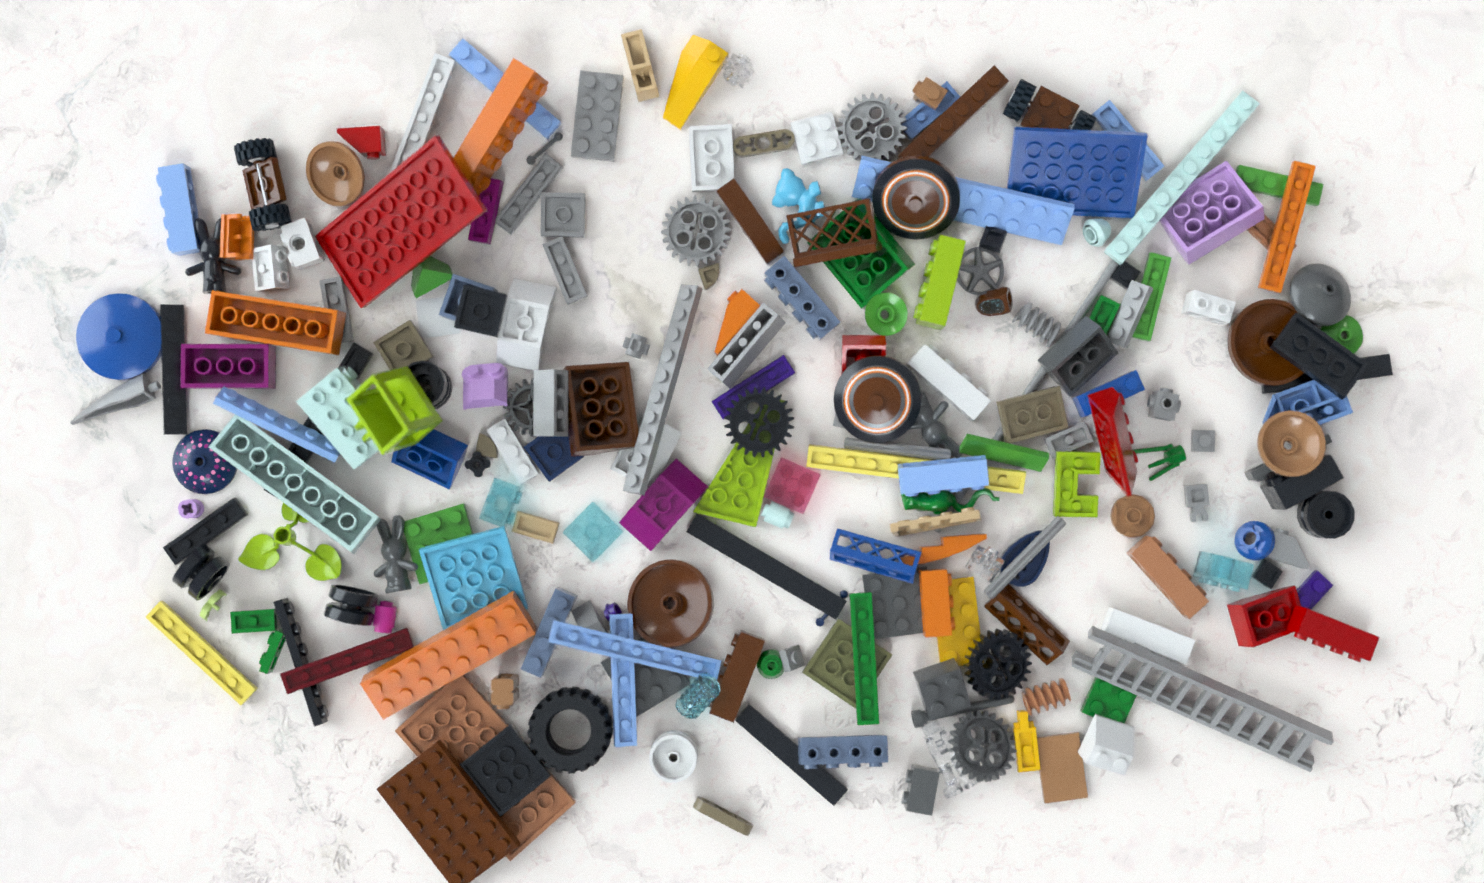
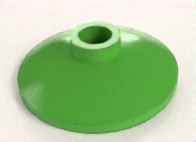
[865,292,908,336]
[1320,315,1363,353]

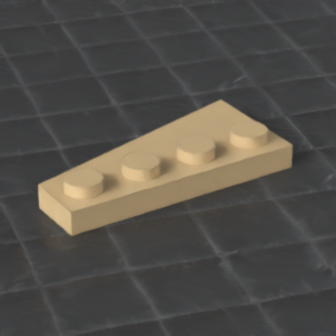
[890,507,982,537]

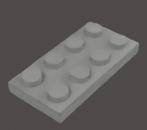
[571,70,624,162]

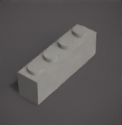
[707,303,786,388]

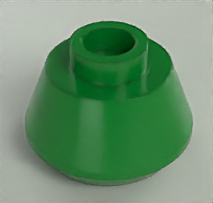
[757,649,784,679]

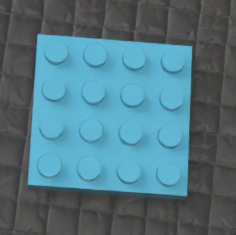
[419,526,528,630]

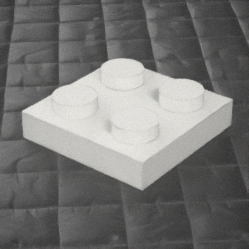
[790,111,843,165]

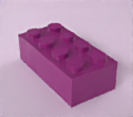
[181,344,276,389]

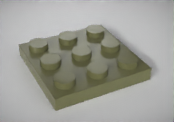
[802,618,892,709]

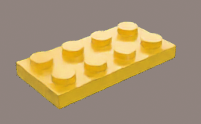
[936,576,984,666]

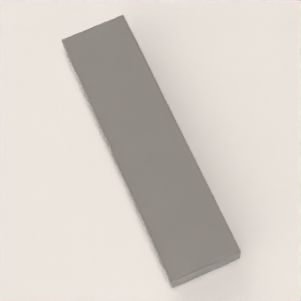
[495,153,564,235]

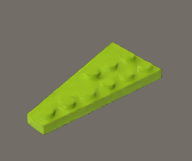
[693,399,785,527]

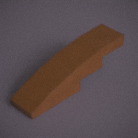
[716,178,784,264]

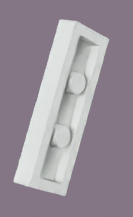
[487,419,539,485]

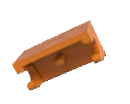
[220,214,254,261]

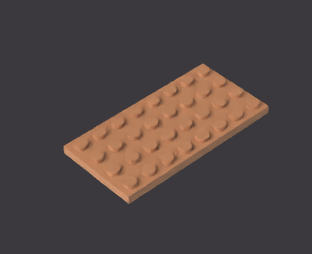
[395,675,576,861]

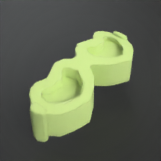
[199,589,227,621]

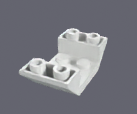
[496,278,557,371]

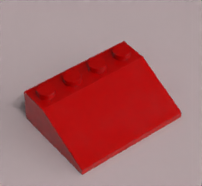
[1087,387,1138,497]

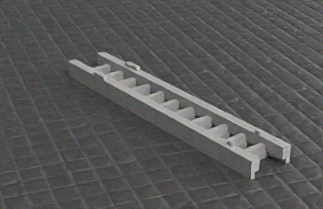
[1072,626,1334,772]

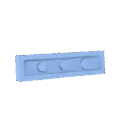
[1092,100,1164,181]

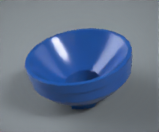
[1234,521,1275,561]

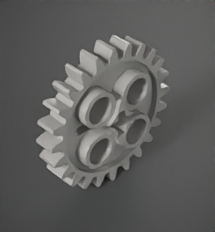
[837,93,908,160]
[661,195,731,267]

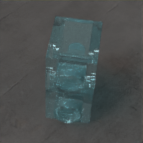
[479,478,523,527]

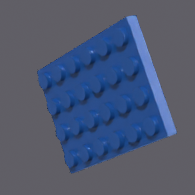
[1006,127,1148,218]

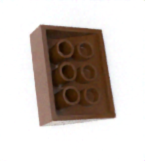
[563,362,639,457]

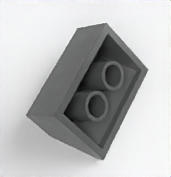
[1038,316,1118,397]

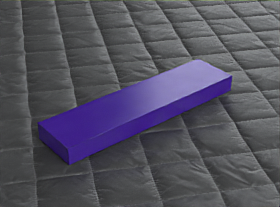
[711,355,795,420]

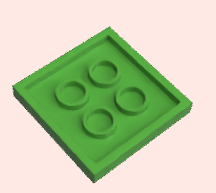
[404,503,473,585]

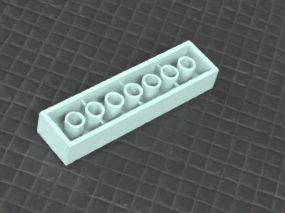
[209,414,381,554]

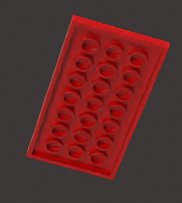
[315,136,487,308]

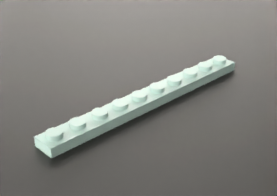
[1104,91,1260,266]

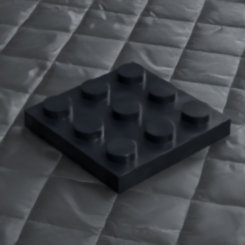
[460,724,551,817]

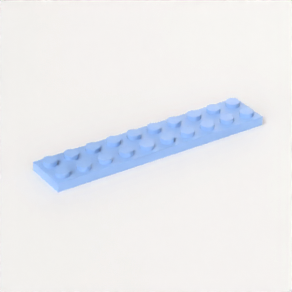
[852,156,1075,245]

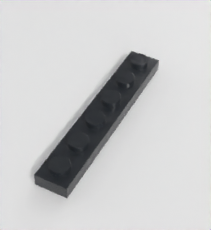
[160,304,187,435]
[273,598,329,727]

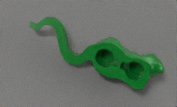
[901,488,1000,515]

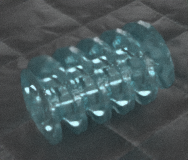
[675,673,720,719]

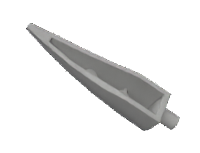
[70,373,161,425]

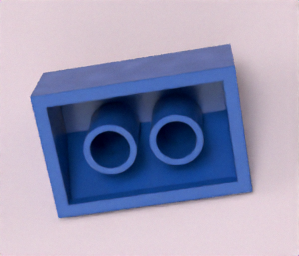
[391,429,468,490]

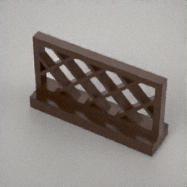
[786,198,882,267]

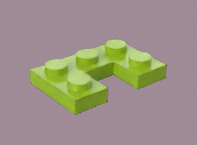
[1053,451,1101,517]

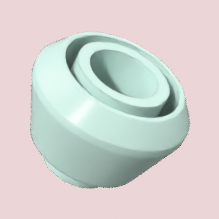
[1083,218,1111,247]

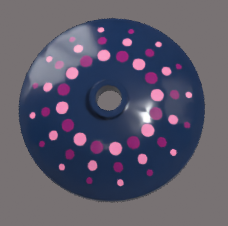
[172,429,237,494]

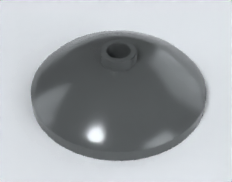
[1290,263,1351,326]

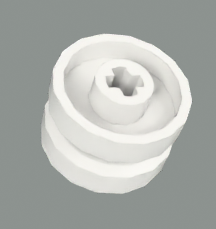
[649,730,698,783]

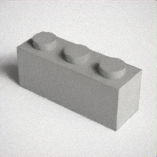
[533,369,568,437]

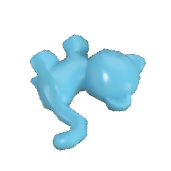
[772,168,825,244]

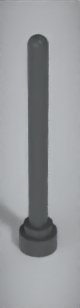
[911,695,1015,728]

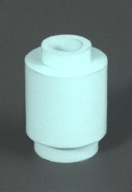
[761,501,795,529]

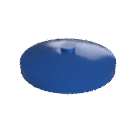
[76,294,161,380]

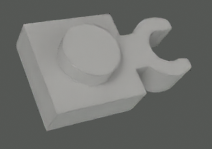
[1183,484,1210,522]

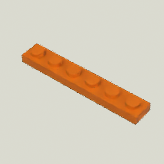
[1258,161,1316,293]

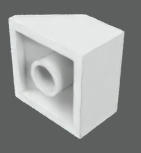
[1078,714,1135,776]

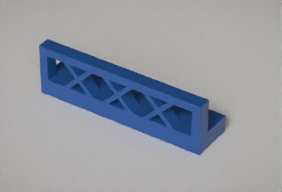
[829,528,921,584]

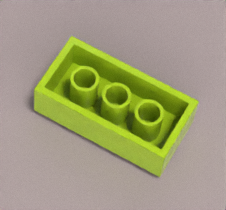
[913,235,966,330]

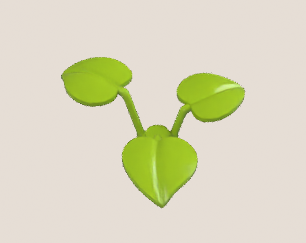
[238,502,342,581]

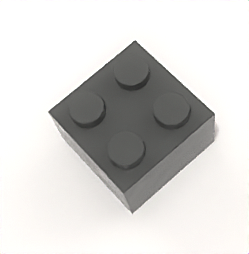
[913,658,971,720]

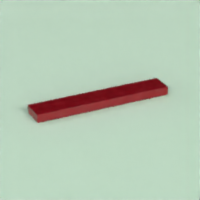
[280,628,414,694]

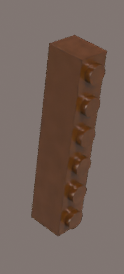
[897,65,1009,159]

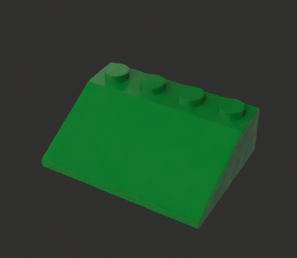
[807,198,915,309]

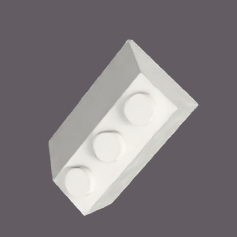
[610,411,682,488]

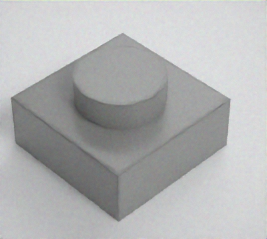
[1191,430,1215,452]
[779,644,805,672]

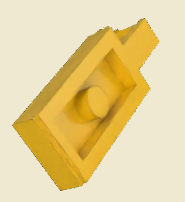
[1013,710,1040,773]

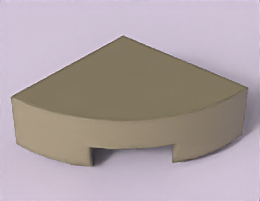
[698,263,720,290]
[476,433,498,458]

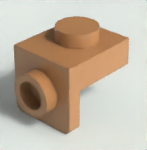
[912,77,948,110]

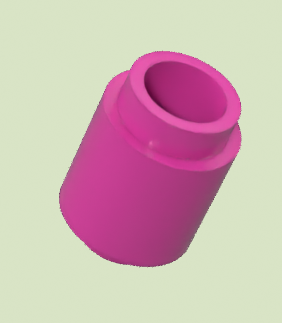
[373,601,397,633]

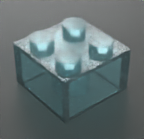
[1193,551,1254,592]

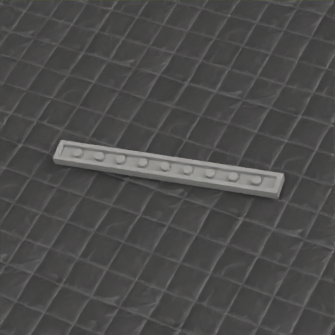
[623,284,703,496]

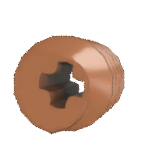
[1022,678,1071,716]

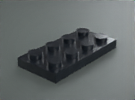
[1270,312,1369,400]

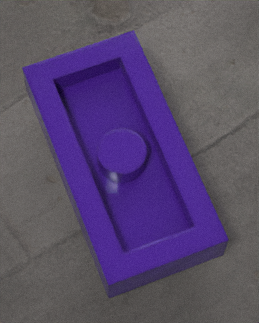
[1297,570,1333,610]

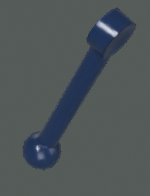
[816,590,848,627]

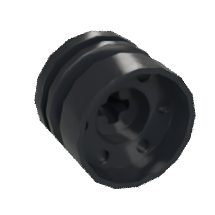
[408,360,453,409]

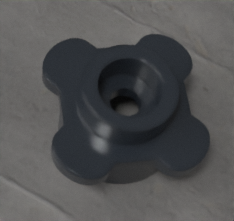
[465,451,491,477]

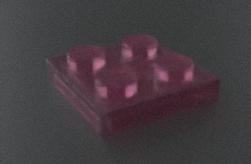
[764,457,821,514]

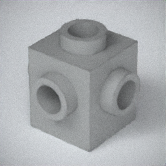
[1147,388,1181,421]

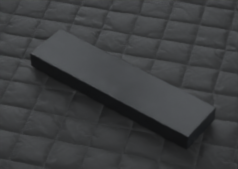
[163,498,248,565]

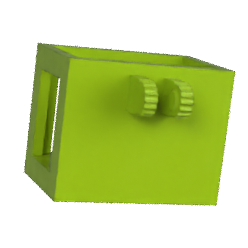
[346,366,443,455]

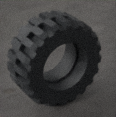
[527,686,613,774]

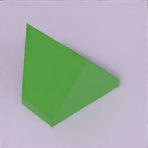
[411,256,453,299]

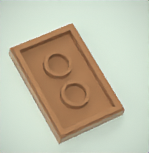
[1037,732,1088,804]

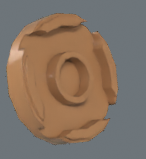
[1110,494,1155,538]

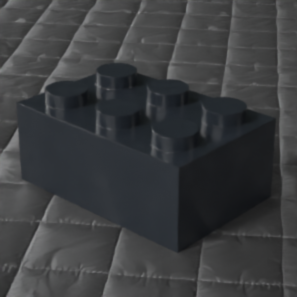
[1260,455,1344,510]

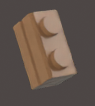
[491,673,519,709]

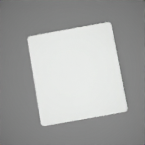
[416,297,461,338]

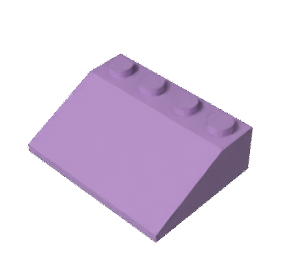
[1159,161,1264,265]

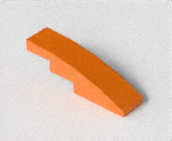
[900,534,987,565]

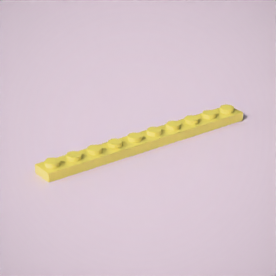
[806,444,1026,494]

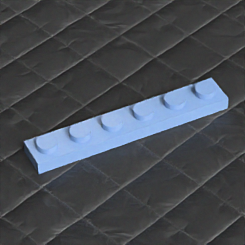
[449,38,561,140]
[213,387,340,463]
[609,613,637,747]

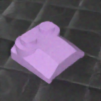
[462,363,508,410]

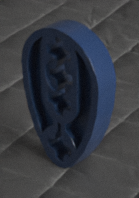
[998,530,1050,587]

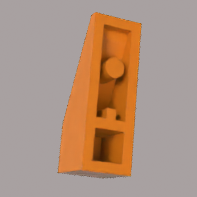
[715,289,761,356]

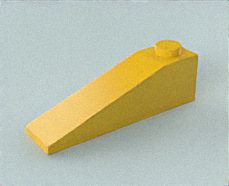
[663,35,729,130]

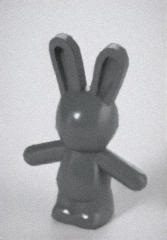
[909,392,962,460]
[374,515,418,593]

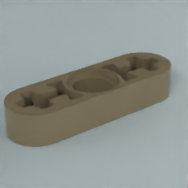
[733,129,795,158]
[693,796,754,836]

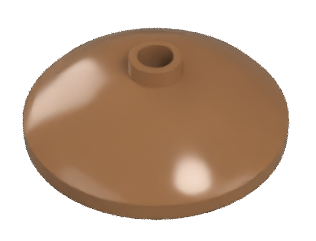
[306,141,365,206]
[1257,411,1326,477]

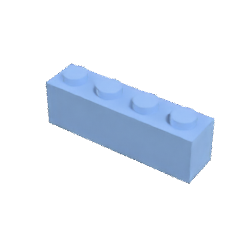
[156,163,201,256]
[898,455,989,496]

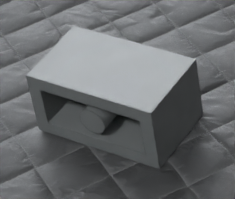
[901,764,940,816]

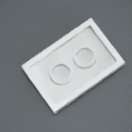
[689,124,735,192]

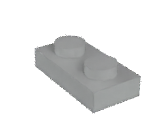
[1044,421,1093,459]

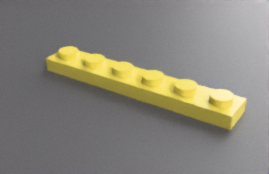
[146,601,258,705]

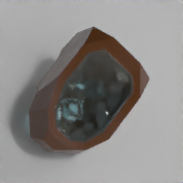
[975,287,1013,316]

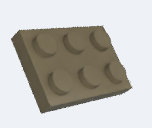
[996,386,1069,444]

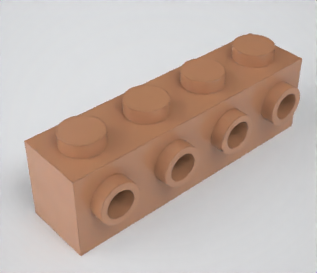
[1126,536,1209,619]

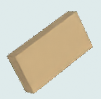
[511,511,560,544]

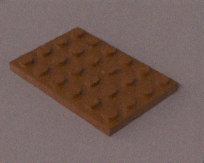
[376,739,521,883]

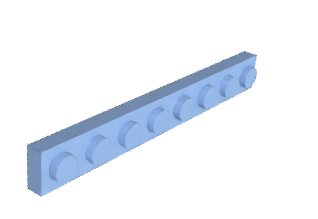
[548,620,721,682]

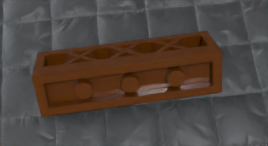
[984,583,1070,665]

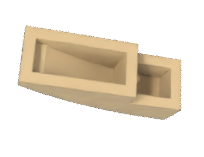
[621,29,659,102]

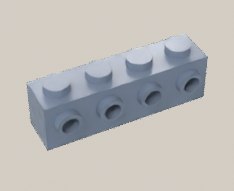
[764,256,840,341]
[798,735,888,769]

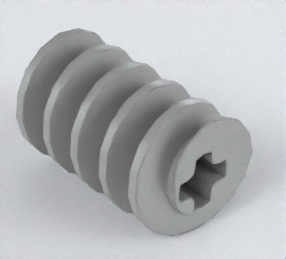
[1012,302,1061,347]

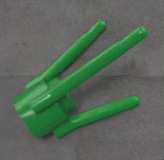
[1134,443,1186,481]

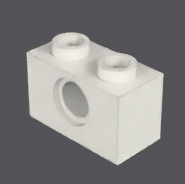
[280,218,325,270]

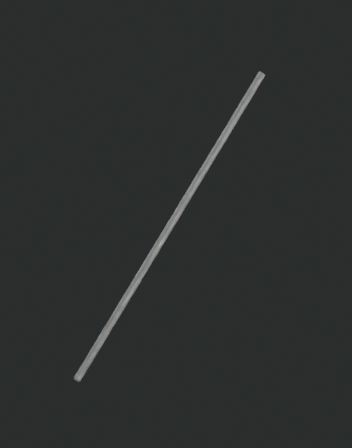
[935,259,1119,533]

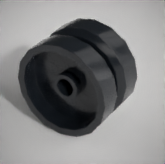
[1297,491,1355,539]
[172,544,230,601]
[324,584,379,626]

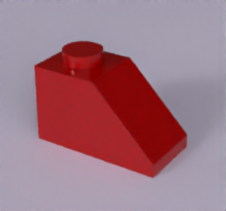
[336,126,386,160]

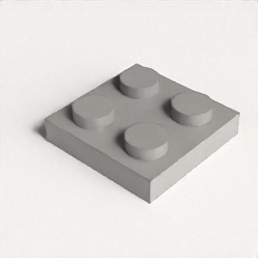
[541,192,585,238]

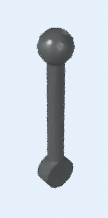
[526,132,563,165]

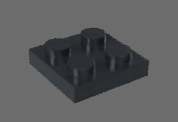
[454,285,508,338]

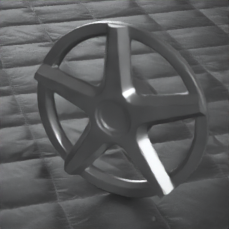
[957,247,1004,295]

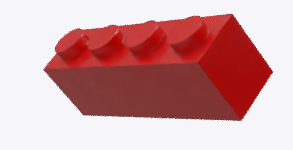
[1287,605,1380,662]

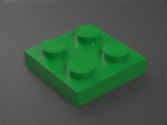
[1080,677,1137,723]

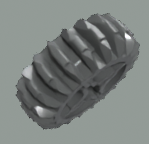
[503,378,534,437]

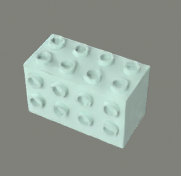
[296,366,379,469]

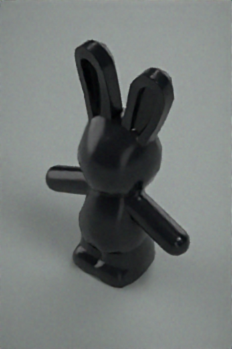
[185,218,242,294]

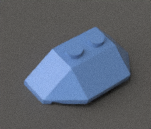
[1262,380,1353,425]

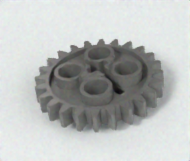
[948,710,1017,782]

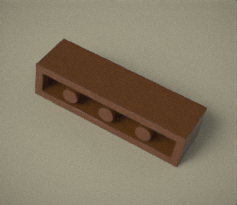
[707,630,765,723]

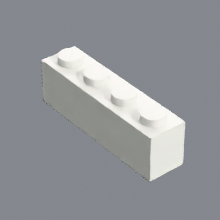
[906,344,991,421]
[1101,607,1195,664]

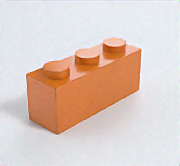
[918,568,955,637]

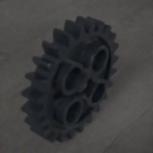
[724,387,794,458]
[963,629,1032,700]

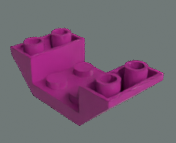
[619,458,708,551]

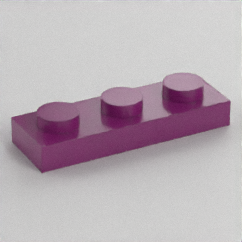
[468,178,504,245]

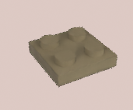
[373,320,434,370]

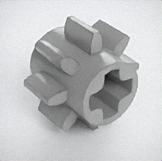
[622,333,650,359]

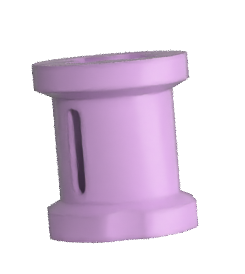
[178,499,204,519]

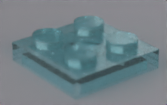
[562,501,624,562]

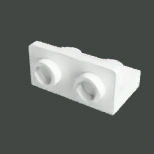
[252,245,290,292]

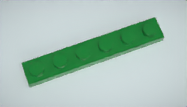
[849,592,879,725]

